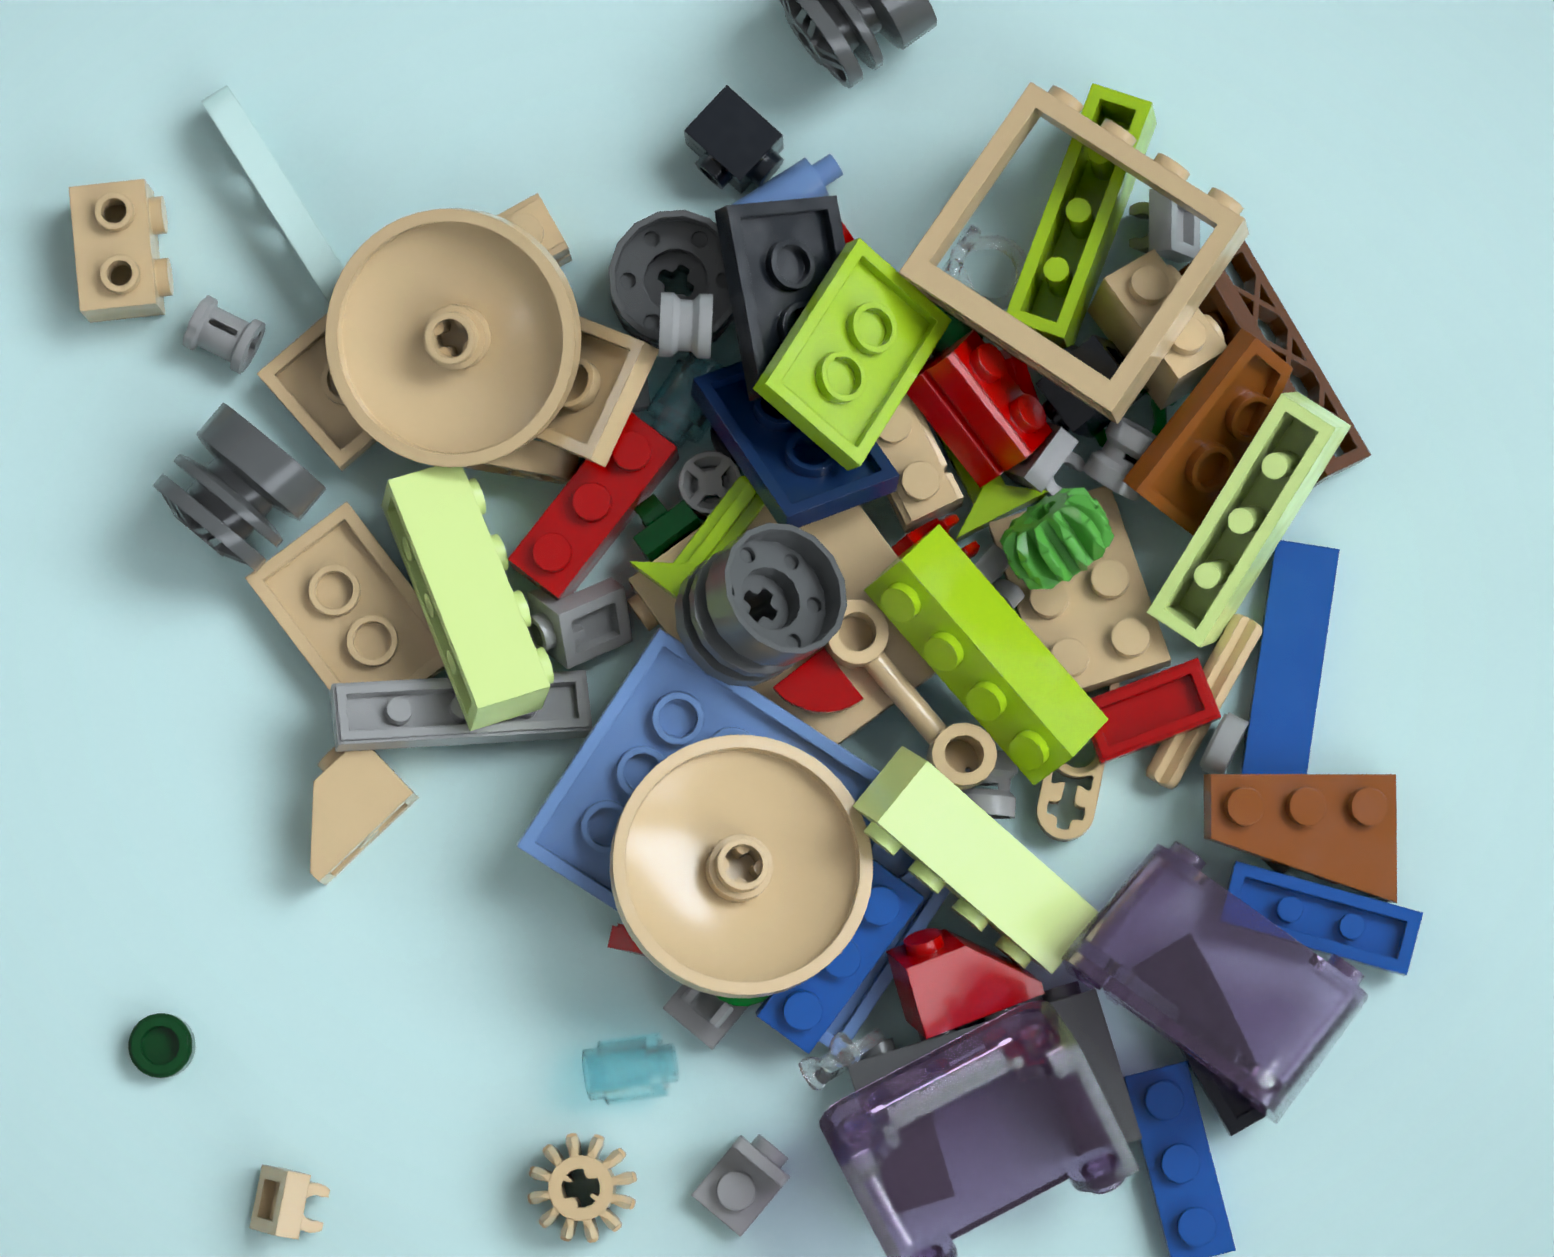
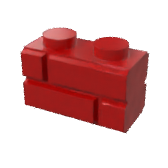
[907,330,1053,488]

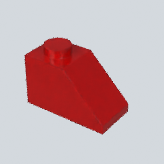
[886,928,1045,1039]

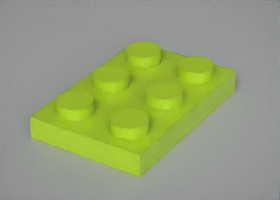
[753,238,952,471]

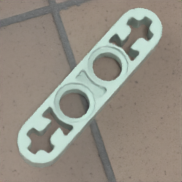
[201,85,344,303]

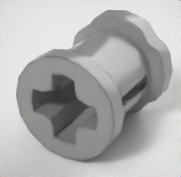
[182,295,266,374]

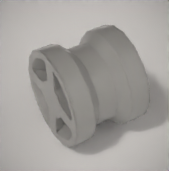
[658,292,713,359]
[678,451,741,520]

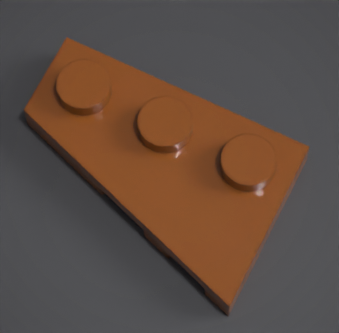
[1122,328,1293,536]
[1204,774,1397,903]

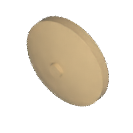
[325,208,581,467]
[610,735,873,998]

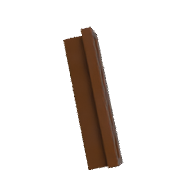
[1179,241,1371,488]

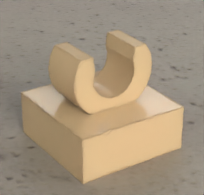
[249,1164,330,1239]

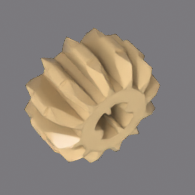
[528,1133,637,1243]

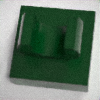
[633,494,702,562]

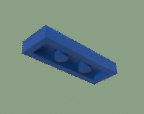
[755,859,925,1054]
[1217,861,1423,976]
[1123,1061,1236,1257]

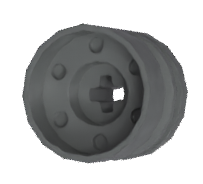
[780,0,937,88]
[609,210,734,354]
[153,403,326,572]
[675,523,847,687]

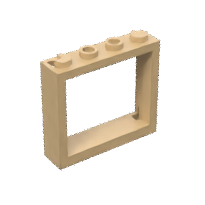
[899,82,1249,425]

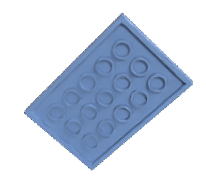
[517,627,950,1056]

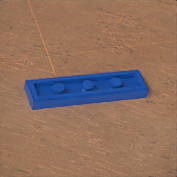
[1240,540,1340,774]

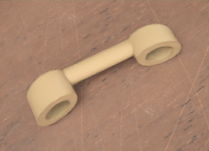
[824,599,997,790]

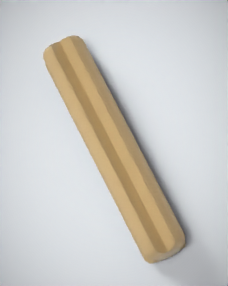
[1146,613,1262,789]

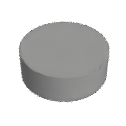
[1199,712,1249,774]

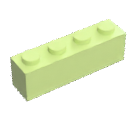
[1146,392,1351,647]
[381,466,554,731]
[852,746,1101,974]

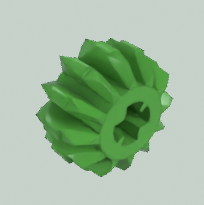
[1000,487,1114,590]

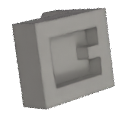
[527,577,633,669]
[691,1134,790,1237]

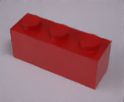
[508,412,679,600]

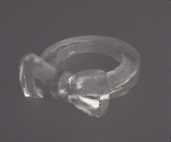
[942,224,1027,310]
[798,1028,887,1091]

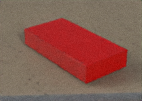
[1090,657,1221,765]

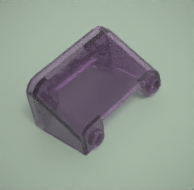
[1061,841,1368,1124]
[819,1001,1140,1257]

